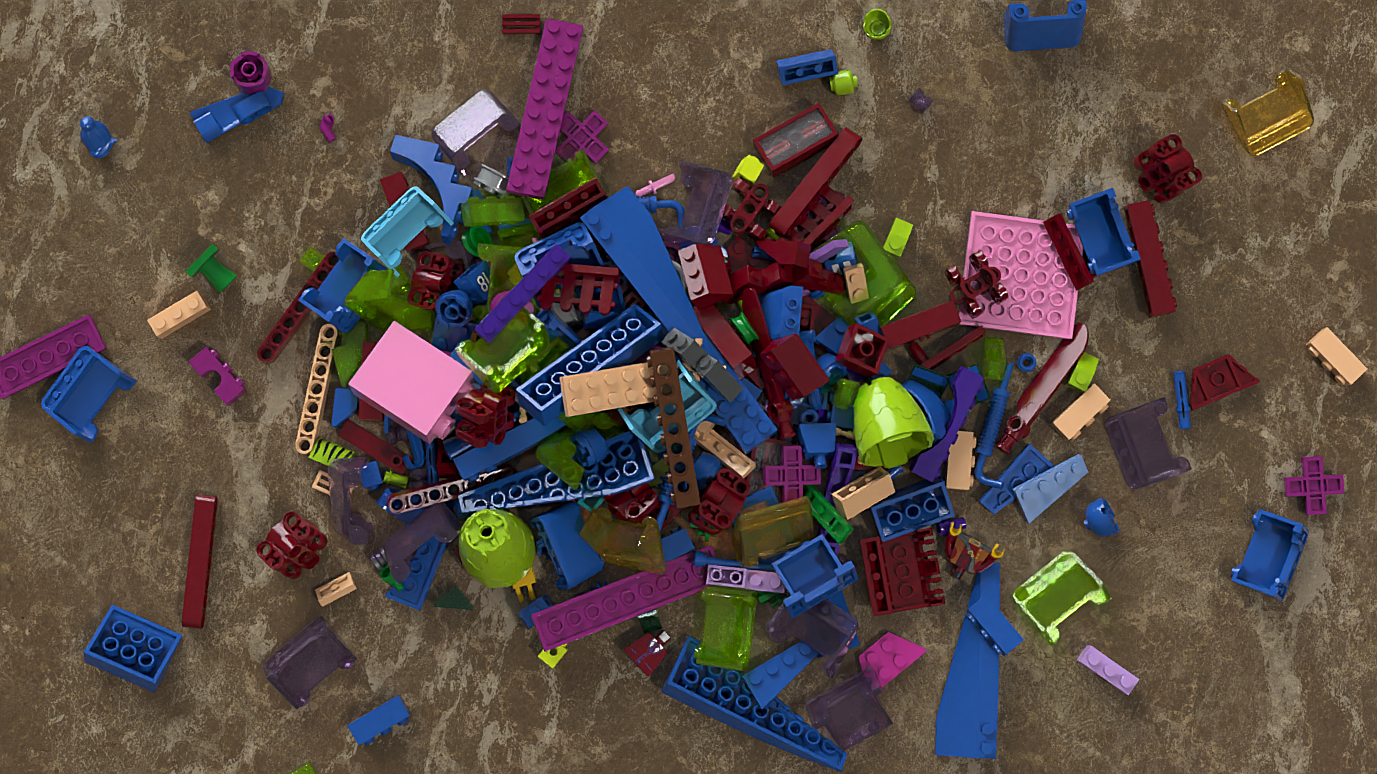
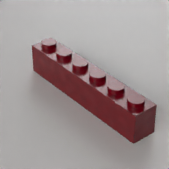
[1124,200,1177,318]

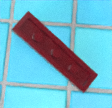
[1043,213,1100,291]
[908,325,986,372]
[337,419,413,475]

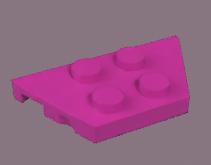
[858,632,927,698]

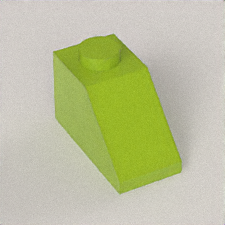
[881,218,913,260]
[1065,352,1099,393]

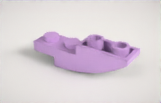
[706,565,785,594]

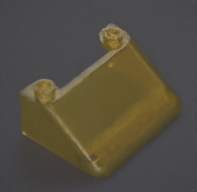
[1221,67,1314,156]
[731,497,815,568]
[580,508,666,575]

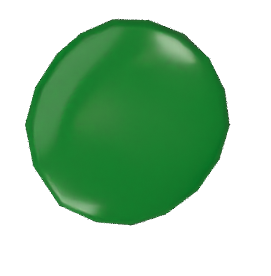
[461,225,492,258]
[729,312,759,344]

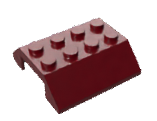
[529,177,608,255]
[860,527,946,617]

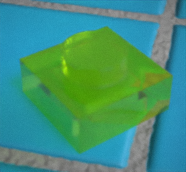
[299,246,325,272]

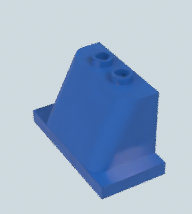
[752,286,803,360]
[772,534,859,619]

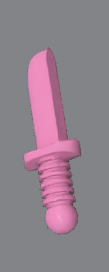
[636,173,675,197]

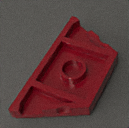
[1190,354,1260,411]

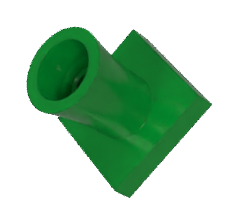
[185,244,238,294]

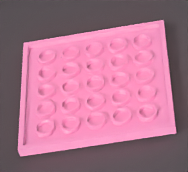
[959,211,1083,339]

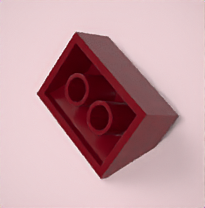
[678,244,734,309]
[759,333,830,401]

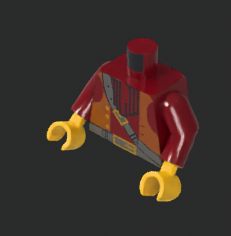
[944,522,1005,580]

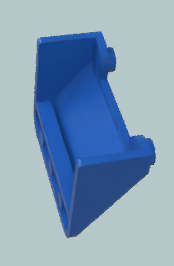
[41,346,137,443]

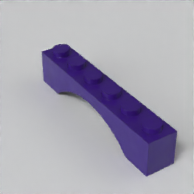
[474,243,571,345]
[909,367,984,482]
[817,442,858,556]

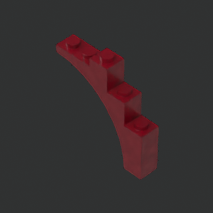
[722,258,844,304]

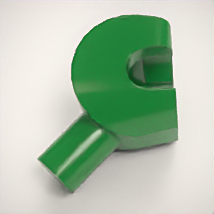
[378,563,405,592]

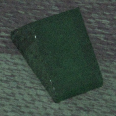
[434,585,475,610]
[638,608,662,634]

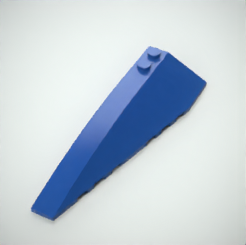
[580,186,715,358]
[935,563,1000,759]

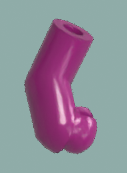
[320,113,336,143]

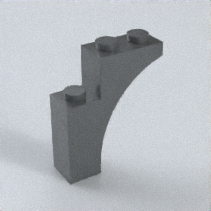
[662,328,744,403]

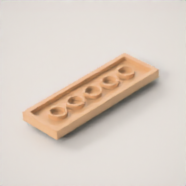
[559,362,672,417]

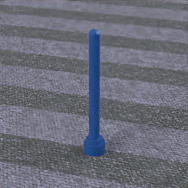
[693,551,776,573]

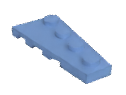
[1012,454,1088,523]

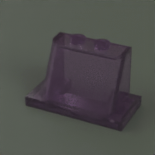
[805,665,893,752]

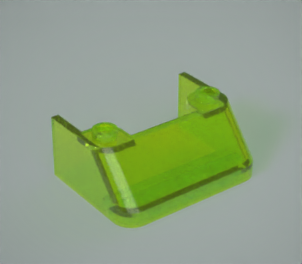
[815,221,902,313]
[344,269,436,332]
[536,412,629,490]

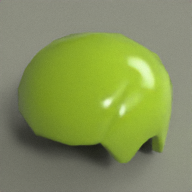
[863,9,892,40]

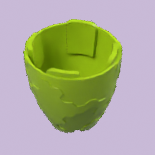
[853,377,934,468]
[458,508,536,589]

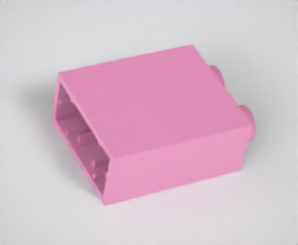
[348,321,478,444]

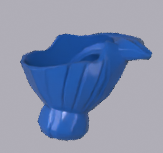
[80,116,117,158]

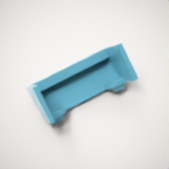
[361,186,454,277]
[617,360,716,453]

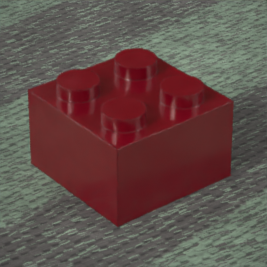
[835,323,890,378]

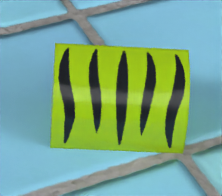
[308,438,355,473]

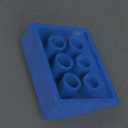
[83,605,182,693]

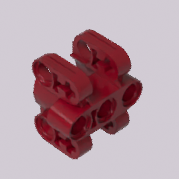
[1134,134,1202,204]
[715,178,781,241]
[944,250,1009,319]
[407,251,467,314]
[456,380,515,448]
[688,468,751,536]
[603,483,666,537]
[256,511,328,580]

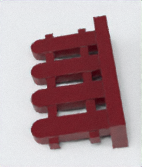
[775,184,854,252]
[537,264,621,316]

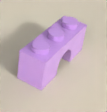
[1076,645,1139,695]

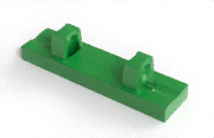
[803,485,854,544]

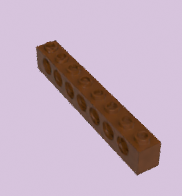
[646,347,701,509]

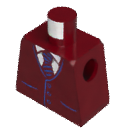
[624,630,671,677]

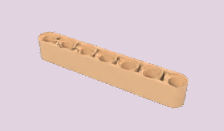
[296,324,340,455]

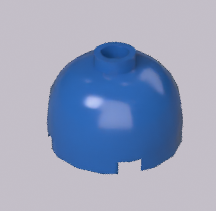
[1084,497,1119,537]

